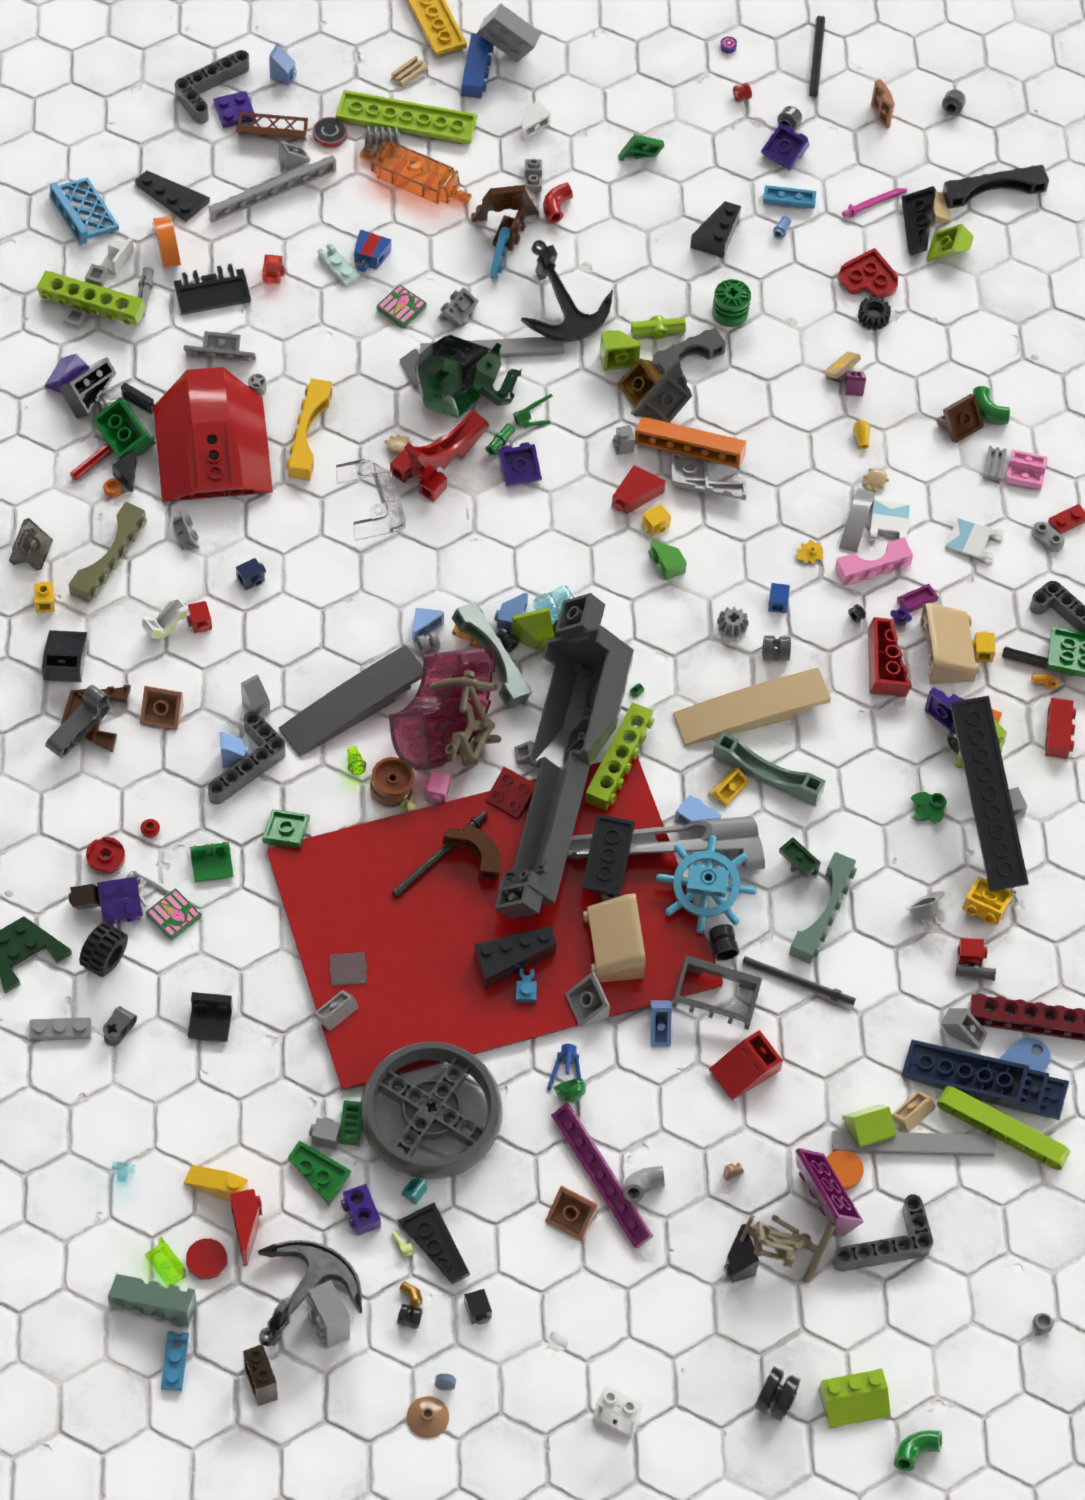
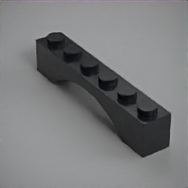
[942,164,1049,209]

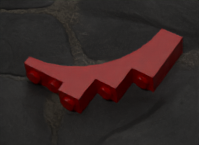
[404,409,490,481]

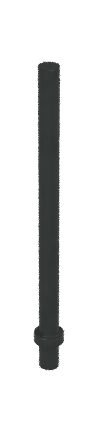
[392,811,488,898]

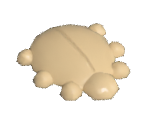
[384,434,412,453]
[862,468,890,492]

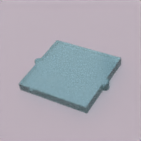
[329,952,368,986]

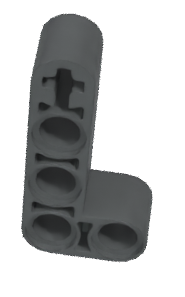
[1029,580,1085,633]
[45,685,110,758]

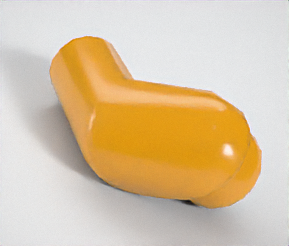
[1031,673,1059,690]

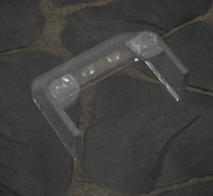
[336,459,406,541]

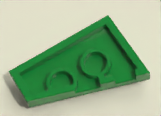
[288,1140,351,1206]

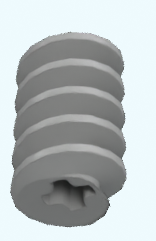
[365,126,400,149]

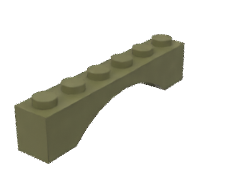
[68,502,147,603]

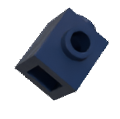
[236,558,266,591]

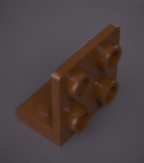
[493,203,527,251]

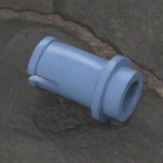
[773,216,791,238]

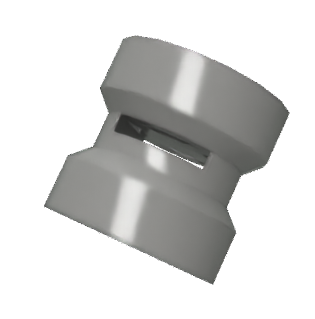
[417,631,441,654]

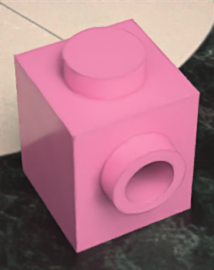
[424,771,451,804]

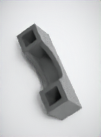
[653,328,726,375]

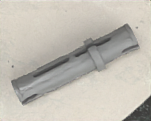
[138,267,154,317]

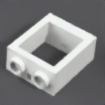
[593,1385,644,1438]

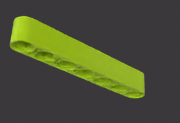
[936,1086,1070,1170]

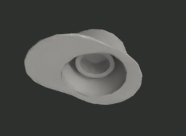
[906,891,945,925]

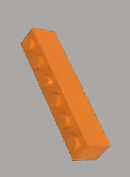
[635,417,746,468]

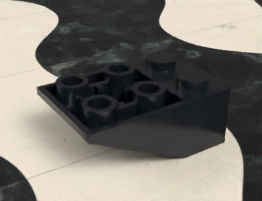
[42,630,87,682]

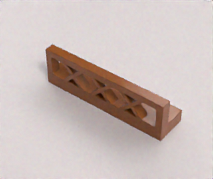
[236,112,308,139]

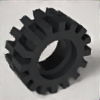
[858,296,891,330]

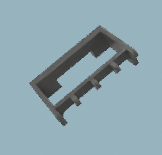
[671,955,762,1030]

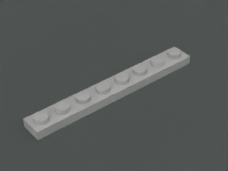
[209,155,337,223]

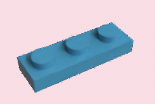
[763,185,817,209]

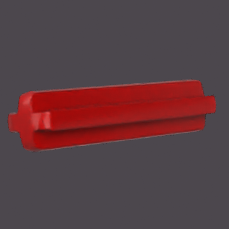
[70,443,113,480]

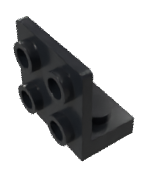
[188,992,233,1042]

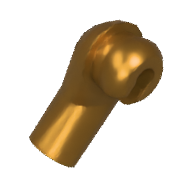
[399,1281,423,1309]

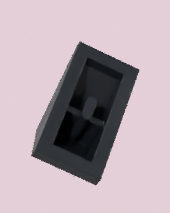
[112,451,137,492]

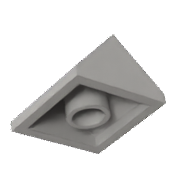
[565,972,610,1028]

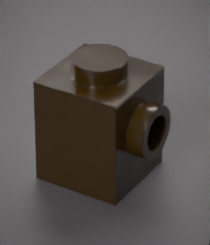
[69,884,101,910]

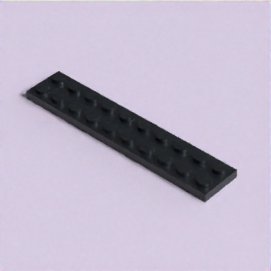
[950,695,1029,892]

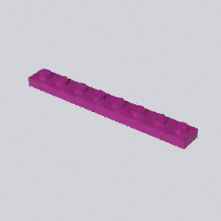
[551,1103,653,1248]

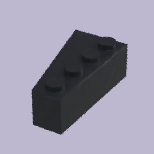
[474,926,557,989]

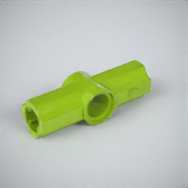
[631,315,686,339]

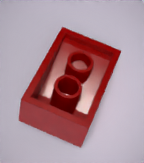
[230,1189,263,1266]

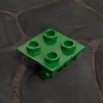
[190,841,234,882]

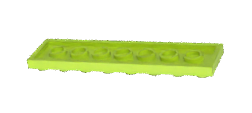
[336,90,478,145]

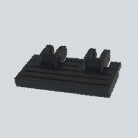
[173,264,251,315]

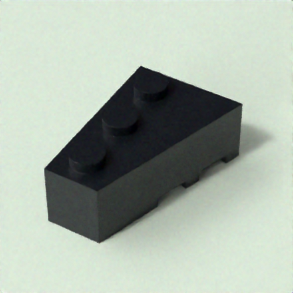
[690,201,741,258]
[58,357,117,419]

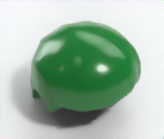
[554,1078,586,1103]

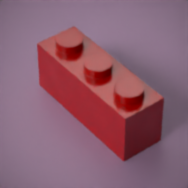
[1044,698,1076,759]

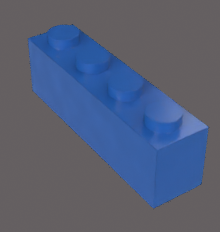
[461,33,494,98]

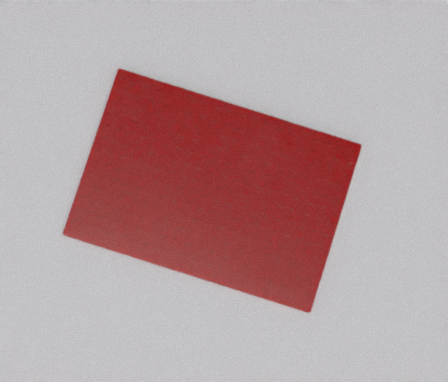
[267,756,723,1090]

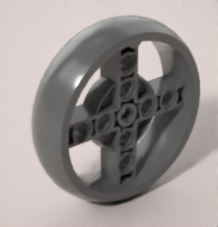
[360,1041,503,1179]

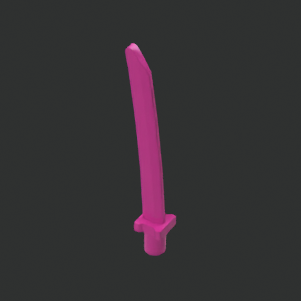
[842,188,907,218]

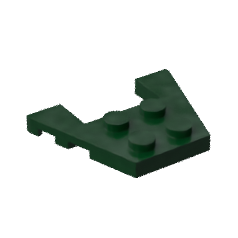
[0,916,72,993]

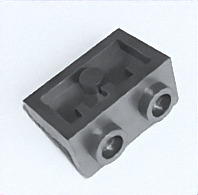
[438,287,479,327]

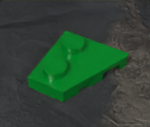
[618,134,665,161]

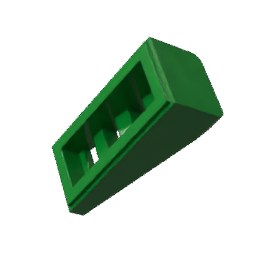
[339,1100,362,1146]

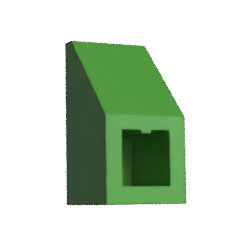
[648,541,687,580]

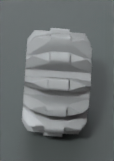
[717,606,749,639]

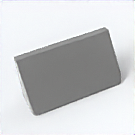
[399,348,420,388]
[313,990,359,1031]

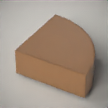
[723,1163,744,1180]

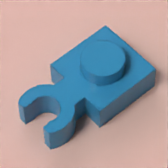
[516,968,537,1003]

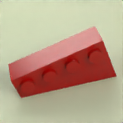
[868,617,912,697]

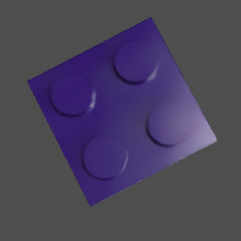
[213,91,256,128]

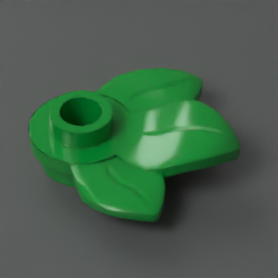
[911,792,947,824]

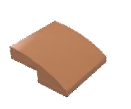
[871,79,895,129]

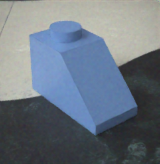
[269,44,297,85]
[494,593,528,632]
[650,1000,672,1046]

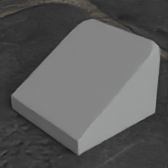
[514,740,534,764]

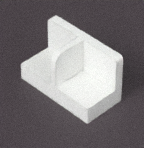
[100,237,134,276]

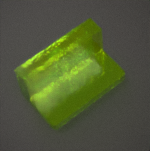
[145,1237,186,1287]

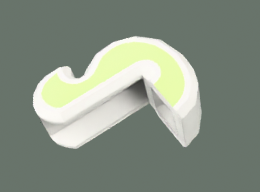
[142,598,188,639]

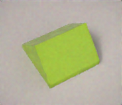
[842,1105,896,1148]

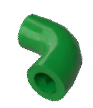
[973,386,1010,425]
[894,1430,942,1471]

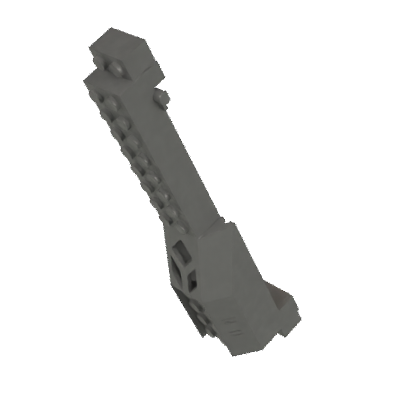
[495,593,634,919]

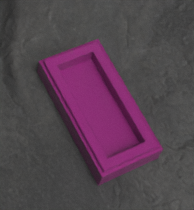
[897,584,939,614]

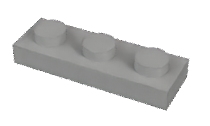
[29,1017,91,1041]

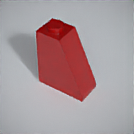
[611,465,666,514]

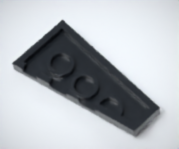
[397,1202,470,1284]

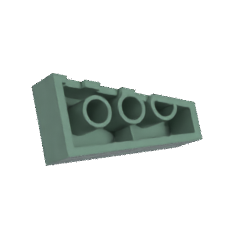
[108,1274,197,1327]

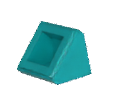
[401,1179,428,1204]

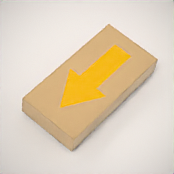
[824,351,861,379]

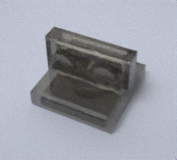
[9,518,53,571]

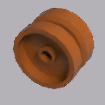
[369,757,414,807]

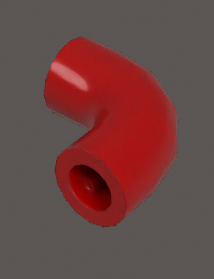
[543,182,573,224]

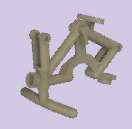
[429,670,502,766]
[739,1215,835,1284]

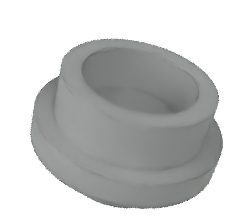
[1032,1313,1054,1334]

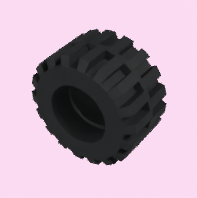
[79,922,128,977]

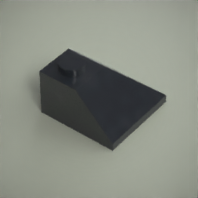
[723,1224,759,1283]

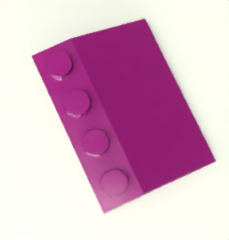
[795,1148,864,1236]

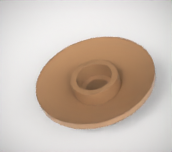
[407,1396,449,1438]

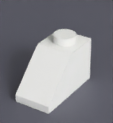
[521,100,551,140]

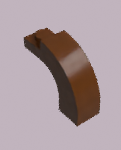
[442,825,501,880]

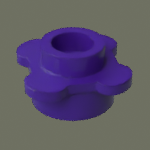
[890,606,912,626]

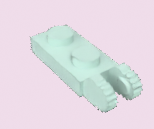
[317,243,360,287]

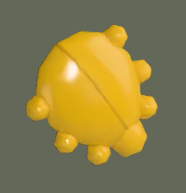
[796,540,823,564]

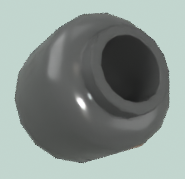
[942,89,966,115]
[777,106,802,130]

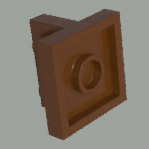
[936,394,984,443]

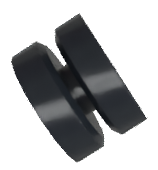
[755,1366,801,1422]

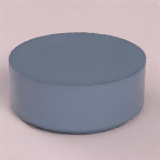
[435,1373,456,1390]

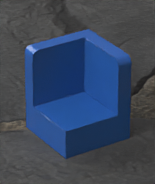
[768,583,790,614]

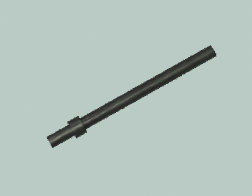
[742,956,856,1006]

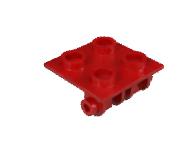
[485,766,535,818]

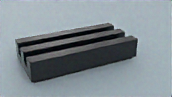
[121,382,154,414]

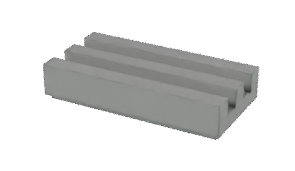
[983,445,1007,482]

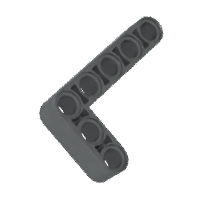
[175,50,250,124]
[208,711,286,804]
[833,1194,933,1271]

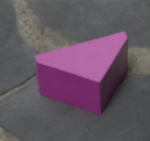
[845,371,866,396]

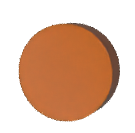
[103,479,122,498]

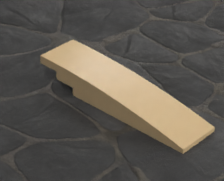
[673,668,831,746]

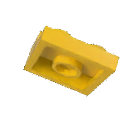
[962,876,1014,925]

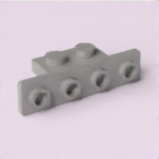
[183,331,257,361]

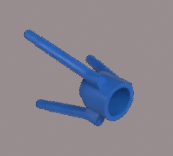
[547,1043,582,1090]

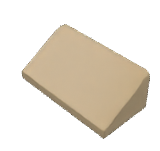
[932,191,951,224]
[892,1090,936,1132]

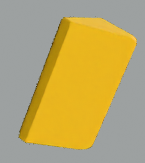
[708,767,750,807]

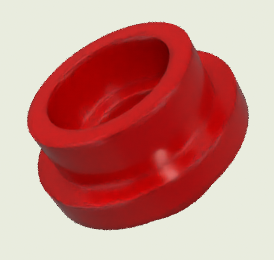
[140,819,160,838]

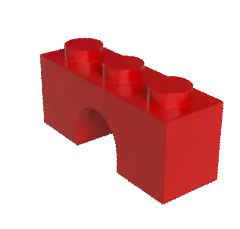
[390,449,447,502]

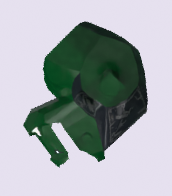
[415,335,522,418]

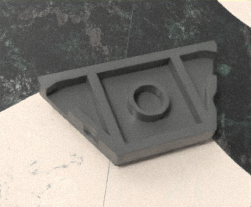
[631,360,692,423]

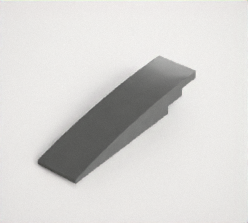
[279,645,427,757]

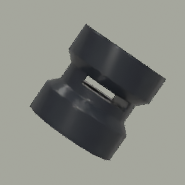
[496,627,520,653]
[397,1304,423,1329]

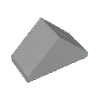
[278,141,311,171]

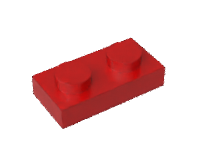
[1048,504,1085,534]

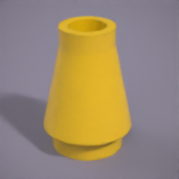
[853,421,870,449]

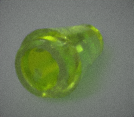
[347,746,366,775]

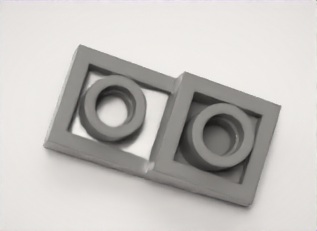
[524,158,542,192]

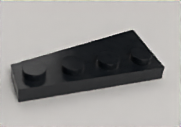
[135,170,210,222]
[901,186,936,256]

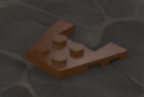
[471,185,539,222]
[61,685,131,752]

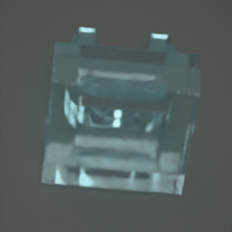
[112,1161,135,1182]

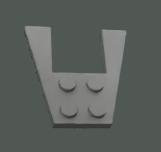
[670,453,747,500]

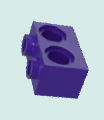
[341,1184,381,1236]

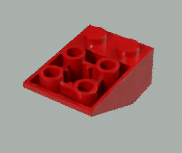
[709,1030,783,1100]

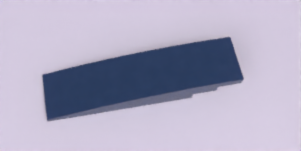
[901,1039,1069,1120]

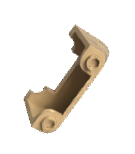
[920,603,979,683]
[583,893,646,983]

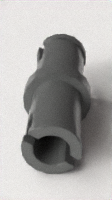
[955,963,996,981]

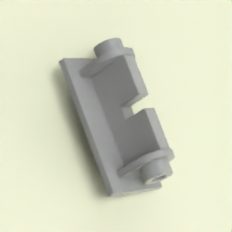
[172,511,199,550]

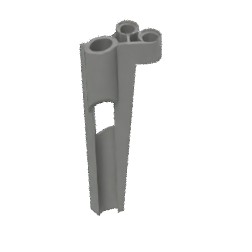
[567,816,765,871]

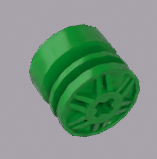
[712,279,751,327]

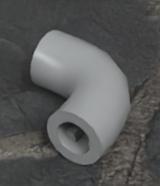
[623,1166,665,1202]

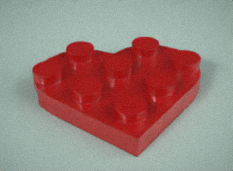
[838,248,898,299]

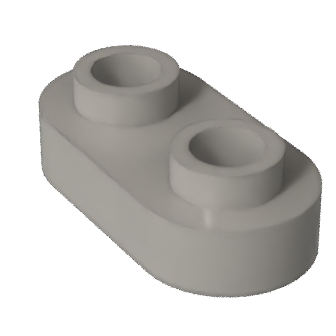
[1031,522,1065,552]

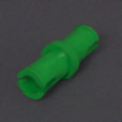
[485,423,515,455]

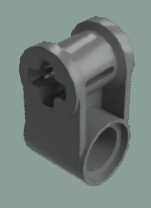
[103,1006,137,1046]

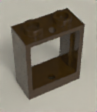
[242,1344,278,1406]

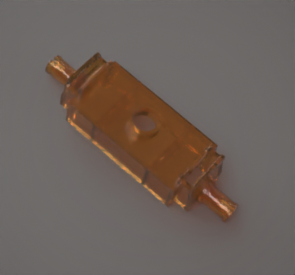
[359,139,472,204]

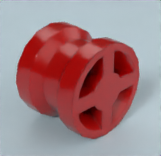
[732,82,752,103]

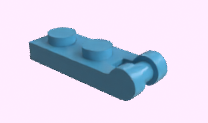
[490,227,510,279]
[161,1331,189,1391]

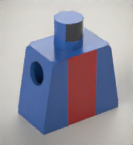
[354,229,392,272]

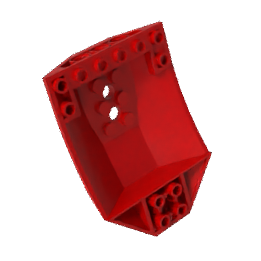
[153,367,273,502]

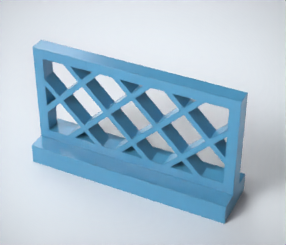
[49,177,119,245]

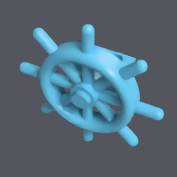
[656,835,757,934]

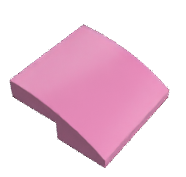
[1005,450,1047,490]

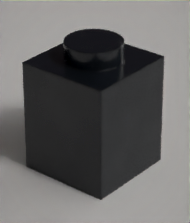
[464,1289,492,1324]

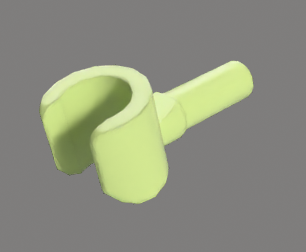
[400,790,417,812]
[391,1232,413,1257]

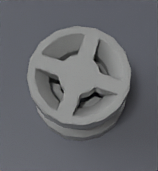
[248,374,267,396]

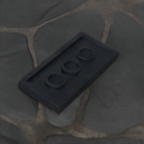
[582,814,635,897]

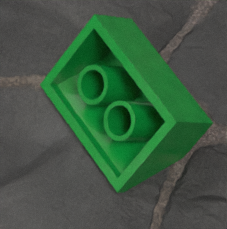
[92,397,156,459]

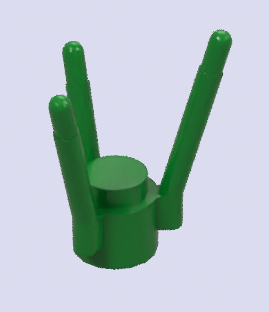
[513,394,553,428]

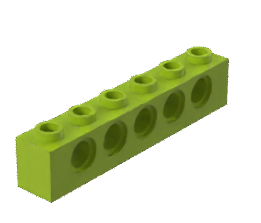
[37,270,146,326]
[585,702,655,810]

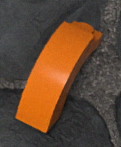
[152,216,181,268]

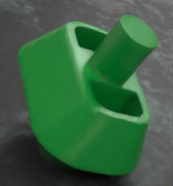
[629,683,645,697]

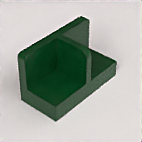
[779,837,821,878]

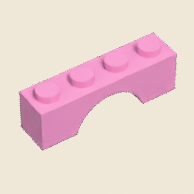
[835,538,913,586]

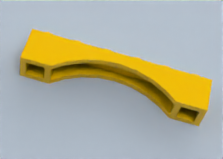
[286,378,333,480]

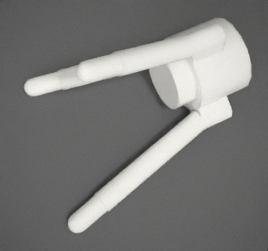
[126,868,171,907]

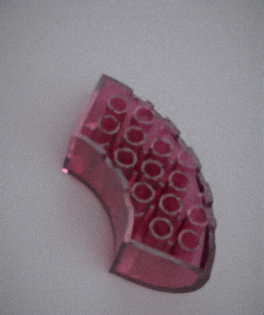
[389,648,496,770]

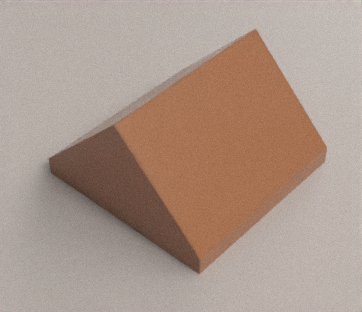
[140,686,184,729]
[545,1185,598,1240]

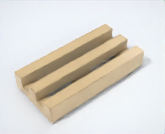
[391,56,428,87]

